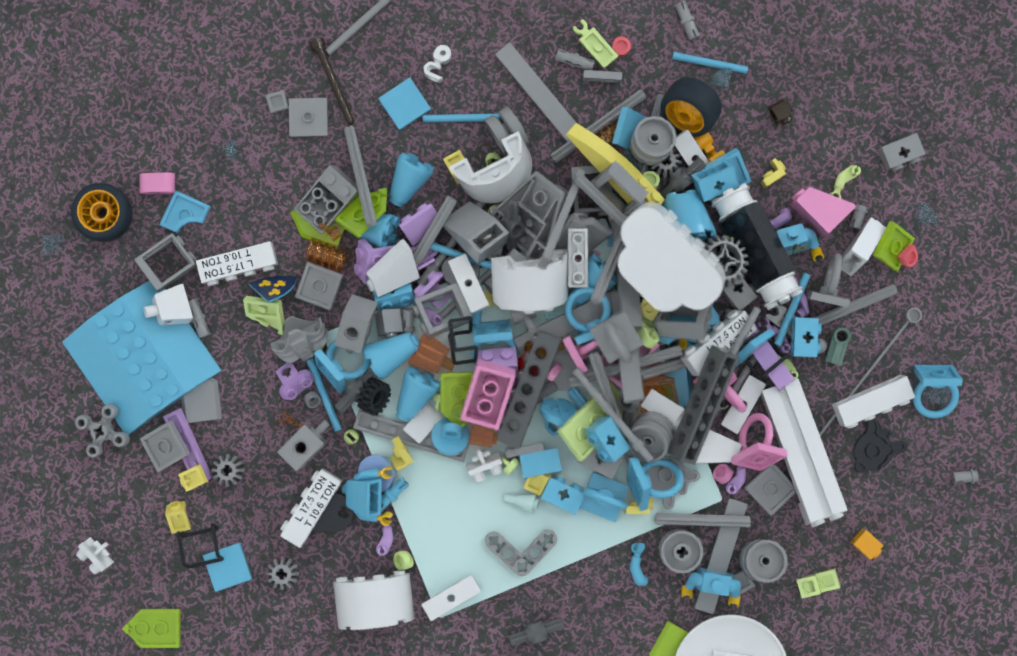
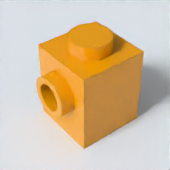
[850,528,884,560]

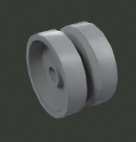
[484,106,529,156]
[629,116,676,166]
[626,411,675,462]
[659,529,703,573]
[739,539,788,583]

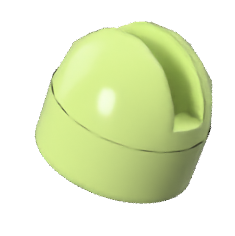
[485,152,501,166]
[344,429,359,445]

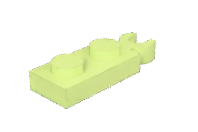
[573,19,618,69]

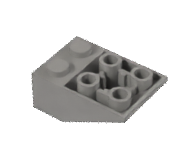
[294,165,359,234]
[443,201,509,264]

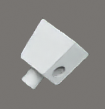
[143,284,193,325]

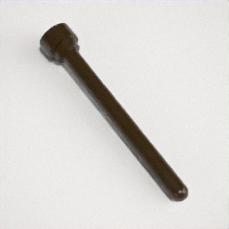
[309,37,354,125]

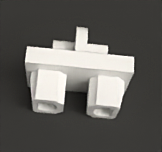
[466,448,502,483]
[76,537,114,574]

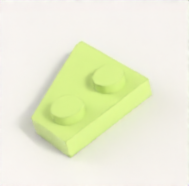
[243,296,285,335]

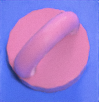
[713,464,733,484]

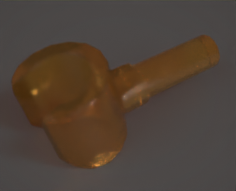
[319,223,342,241]
[277,412,303,428]

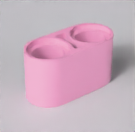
[139,173,175,194]

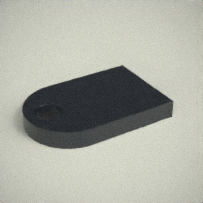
[295,493,354,533]

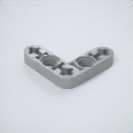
[485,530,557,576]

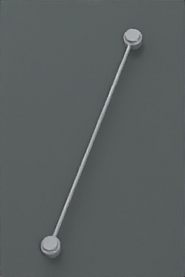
[819,308,922,436]

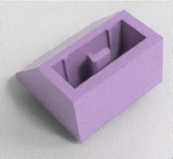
[399,203,443,246]

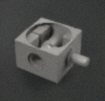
[335,294,378,354]
[277,420,329,471]

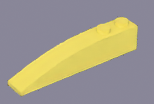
[565,123,665,210]

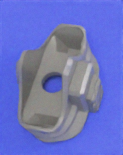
[270,316,328,363]

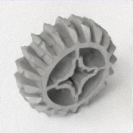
[704,235,749,287]

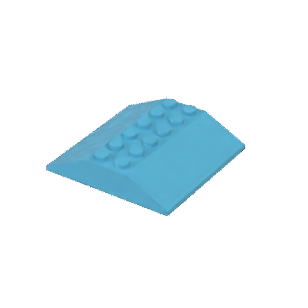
[62,277,222,435]

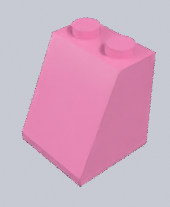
[790,187,856,237]

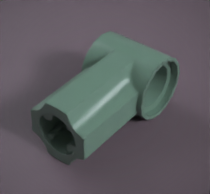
[825,327,851,366]

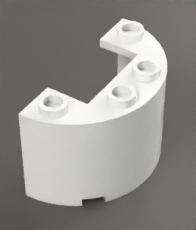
[449,131,532,203]
[491,248,569,314]
[333,570,415,630]

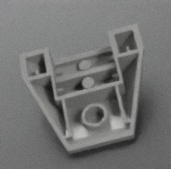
[491,171,565,260]

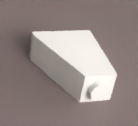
[842,217,886,276]
[366,239,420,297]
[681,430,742,464]

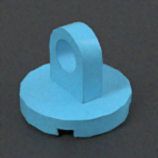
[540,398,577,435]
[431,418,470,456]

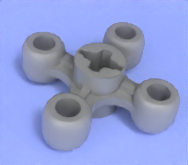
[75,404,130,458]

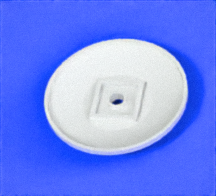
[675,614,786,656]

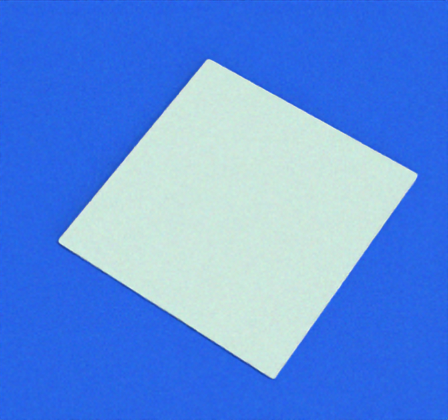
[326,218,722,618]

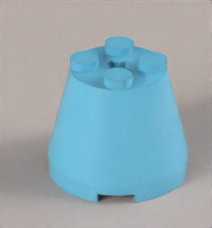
[662,190,717,244]

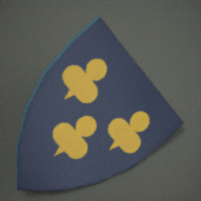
[249,276,297,303]

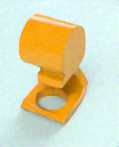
[693,132,725,163]

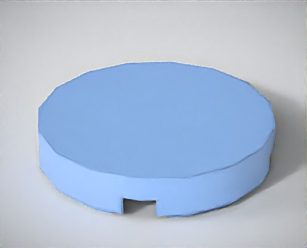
[358,454,395,492]

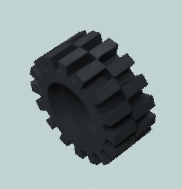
[356,377,391,415]

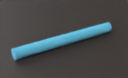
[672,52,748,74]
[423,114,499,123]
[430,242,492,270]
[774,273,811,346]
[306,359,342,432]

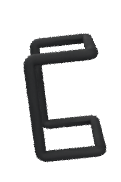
[448,316,478,365]
[738,327,789,378]
[176,523,224,569]

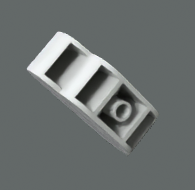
[618,202,726,312]

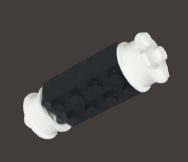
[711,183,803,310]

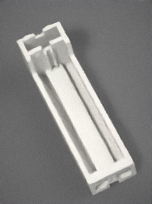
[761,379,847,527]

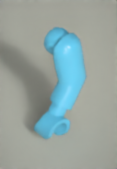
[629,543,648,586]

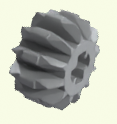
[651,148,682,179]
[211,454,245,487]
[266,557,299,590]

